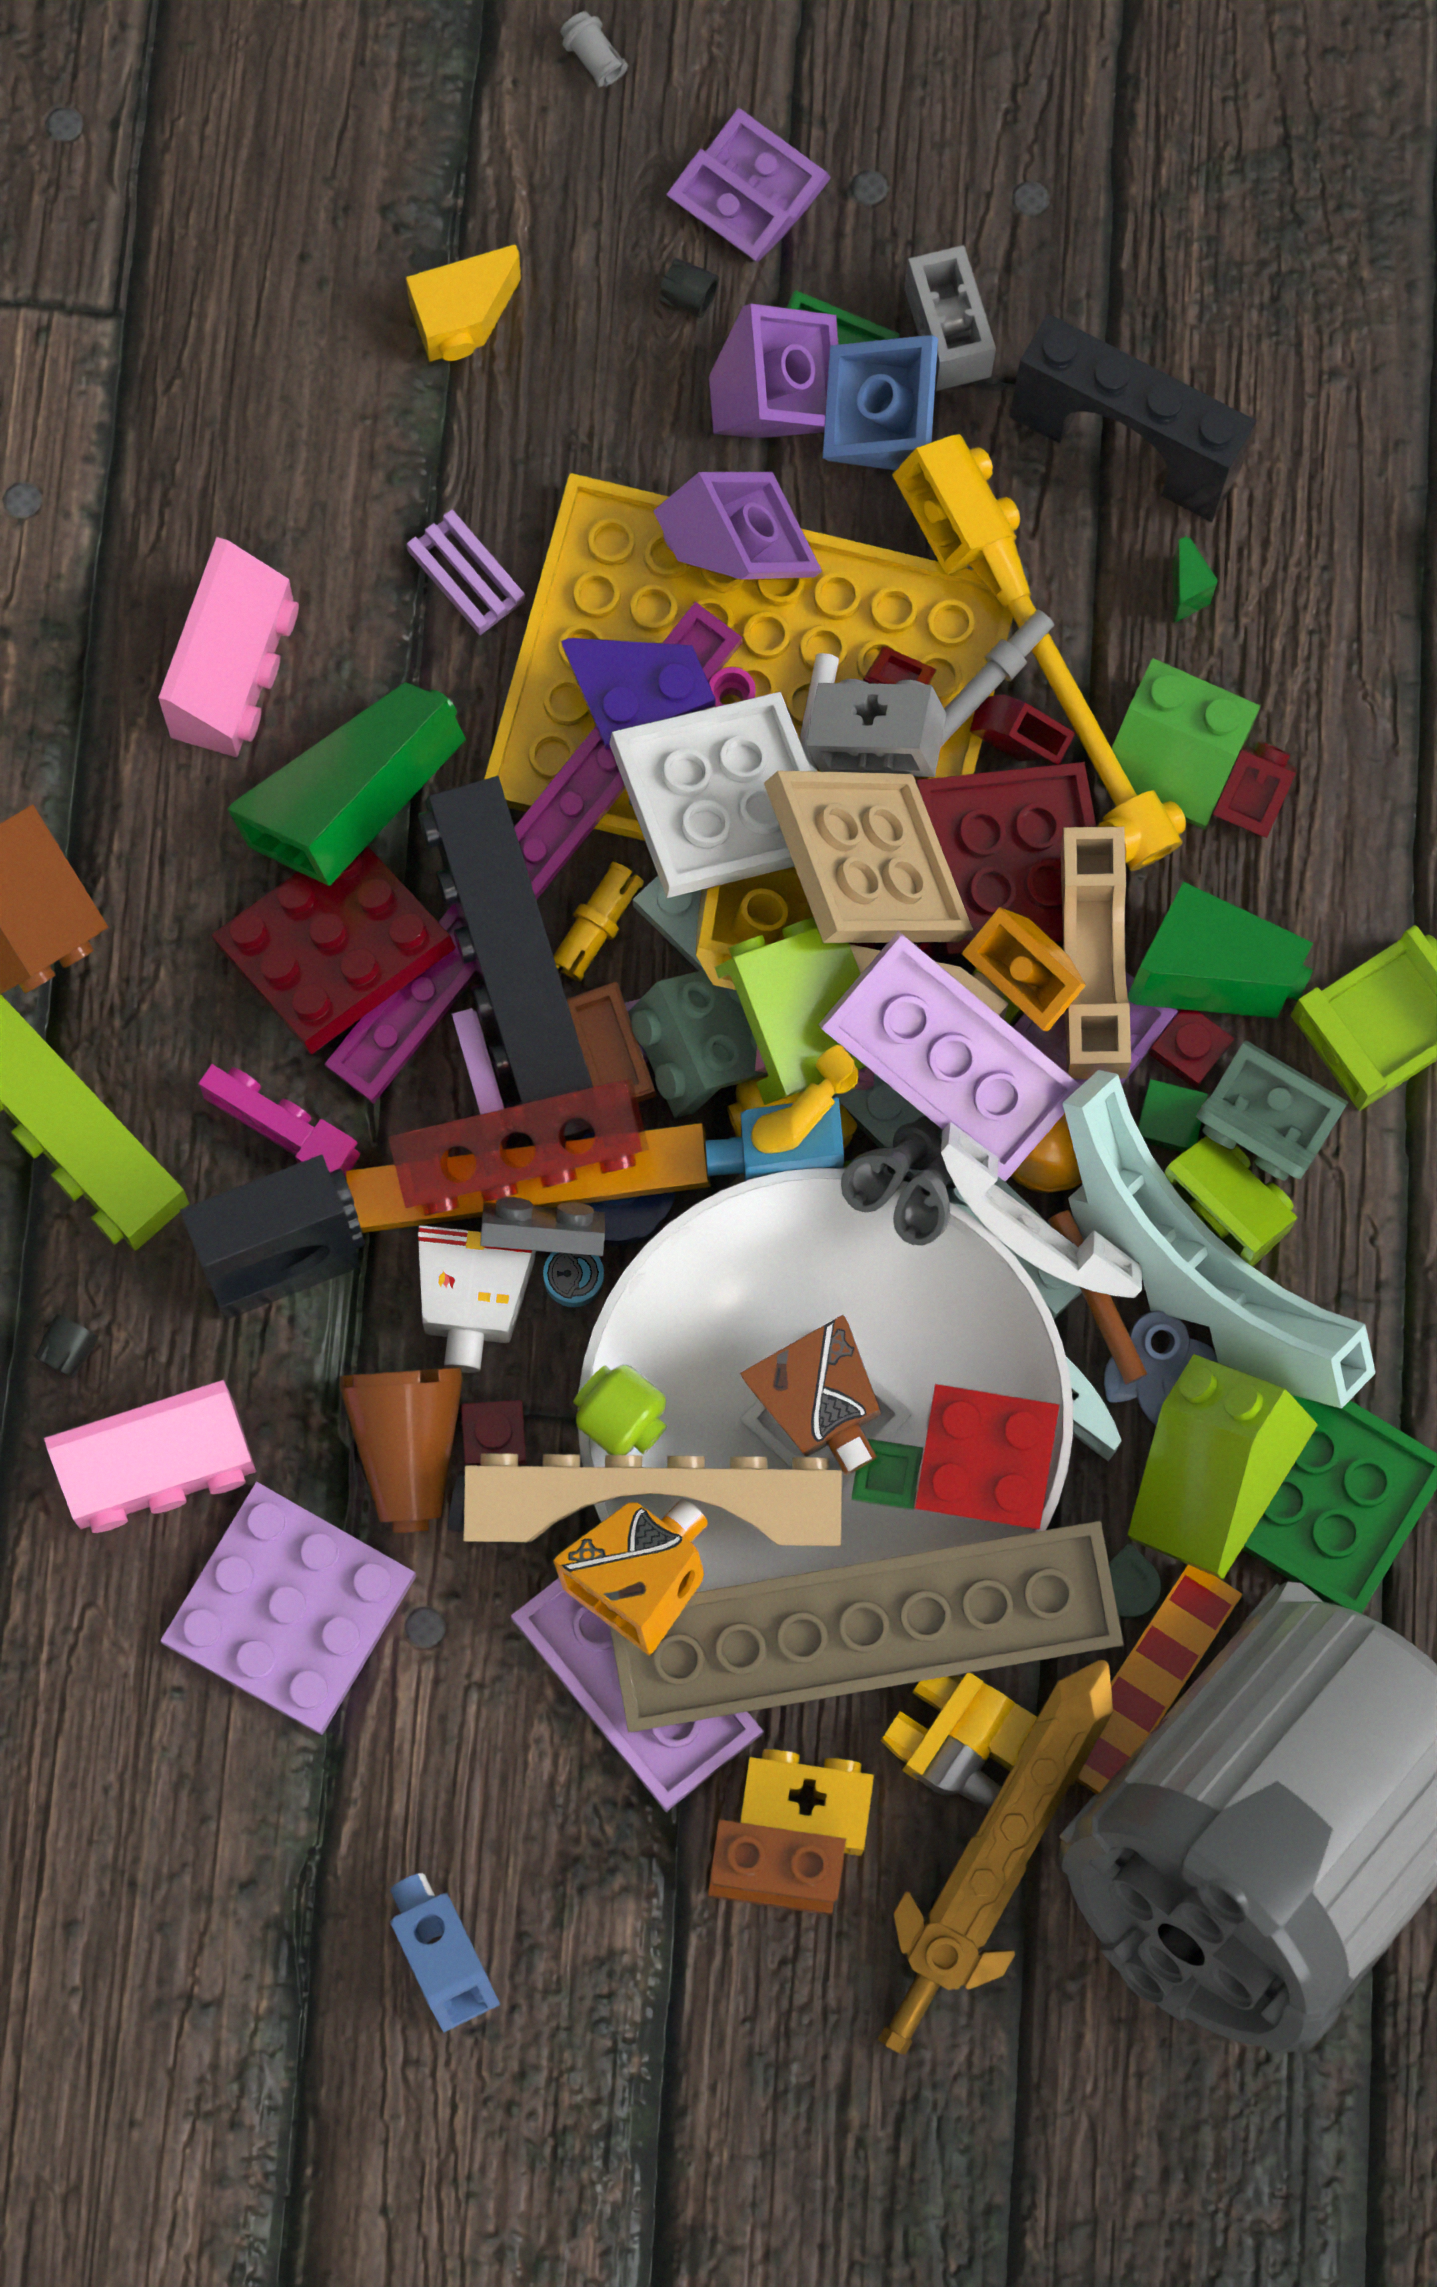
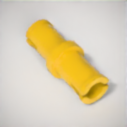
[553,862,644,982]

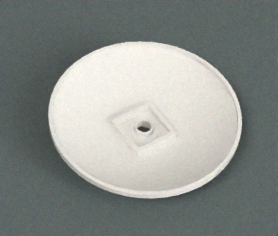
[578,1168,1073,1593]

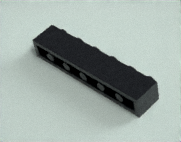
[418,776,604,1146]

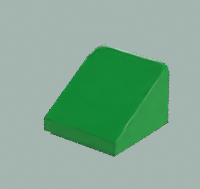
[1172,535,1218,622]

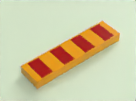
[1076,1565,1243,1795]

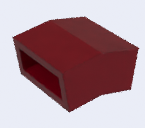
[969,695,1075,765]

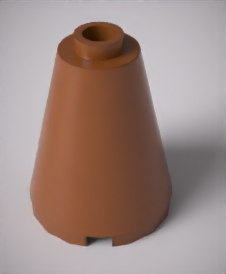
[339,1367,463,1533]

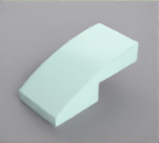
[1066,1357,1122,1461]

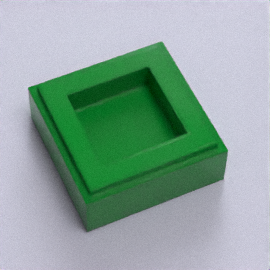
[1138,1079,1208,1153]
[851,1438,924,1511]

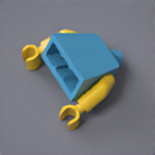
[705,1045,859,1182]

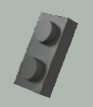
[480,1197,605,1256]

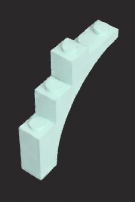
[1062,1070,1376,1409]

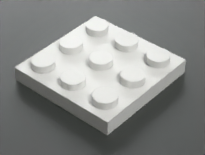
[609,692,811,898]

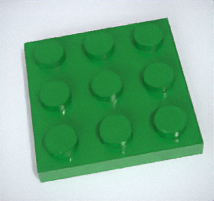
[1241,1395,1437,1614]

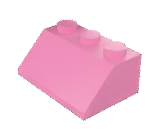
[158,537,299,758]
[44,1380,256,1533]

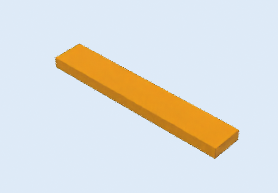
[346,1123,711,1233]

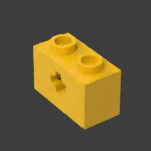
[740,1749,874,1856]

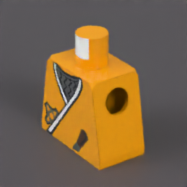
[554,1499,708,1656]

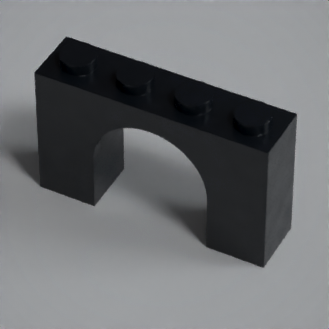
[1009,313,1257,522]
[180,1154,366,1321]

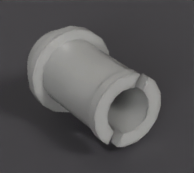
[560,12,628,87]

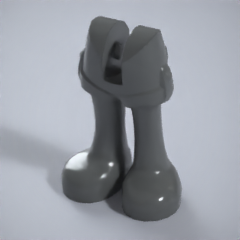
[841,1115,956,1246]

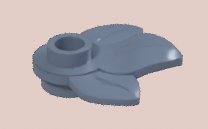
[1104,1311,1218,1426]

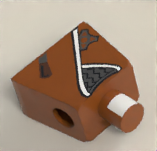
[740,1315,881,1475]

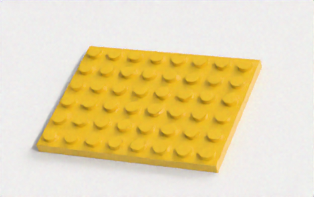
[484,473,1013,841]

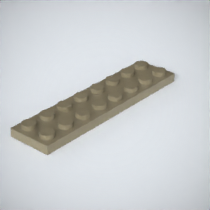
[610,1521,1123,1733]

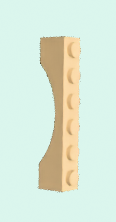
[464,1454,842,1546]

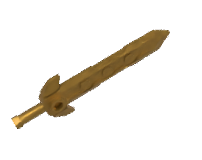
[878,1660,1113,2055]

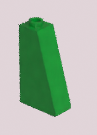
[227,682,466,886]

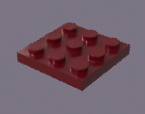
[916,762,1096,959]
[211,846,456,1055]

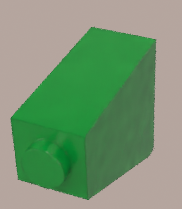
[1127,881,1314,1018]

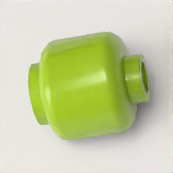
[573,1365,668,1455]

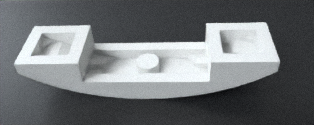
[941,1122,1142,1298]

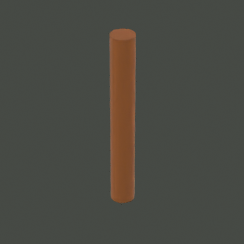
[1048,1210,1148,1385]

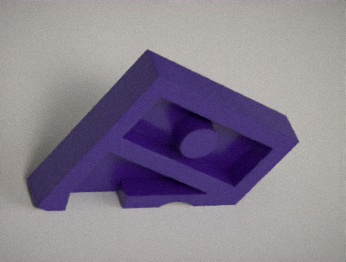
[561,638,716,750]

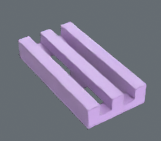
[407,509,525,635]
[452,1008,510,1140]

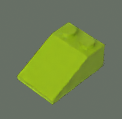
[1127,1354,1318,1579]

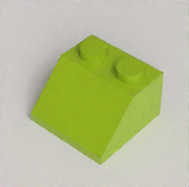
[1164,1136,1298,1267]

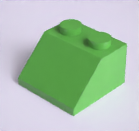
[1098,658,1260,830]

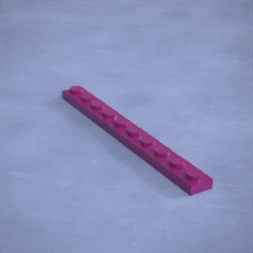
[325,602,742,1104]

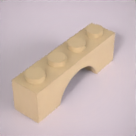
[1060,827,1131,1079]

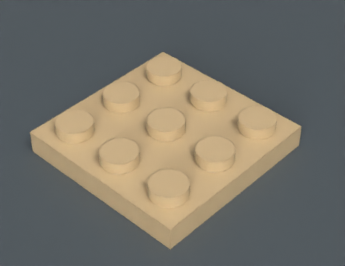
[764,770,973,943]

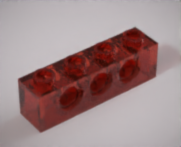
[388,1079,649,1216]

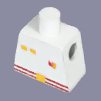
[418,1225,536,1373]

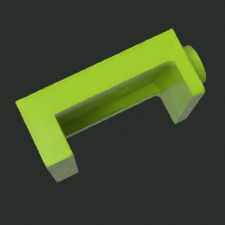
[714,917,867,1105]
[1290,925,1437,1111]

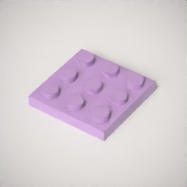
[161,1482,416,1736]

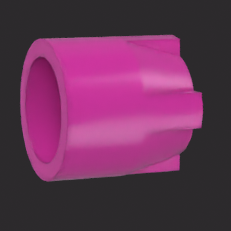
[709,667,756,709]

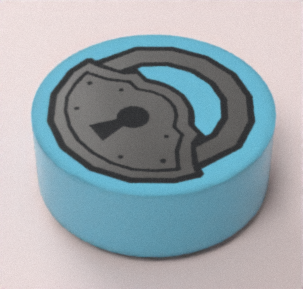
[543,1252,604,1307]

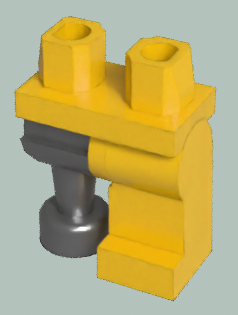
[880,1672,1038,1810]

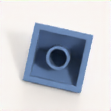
[823,335,938,470]

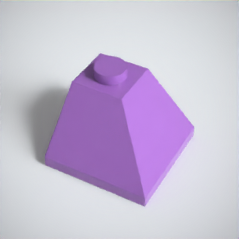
[709,304,838,438]
[653,472,822,579]

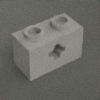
[904,245,996,391]
[806,679,947,777]

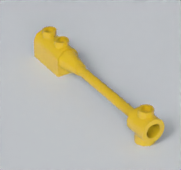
[892,434,1186,871]

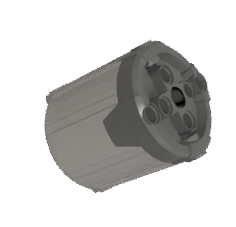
[1059,1582,1437,2053]

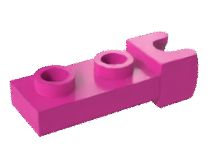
[198,1064,360,1179]

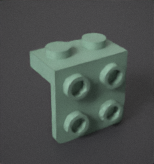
[628,970,768,1118]
[1196,1040,1348,1180]

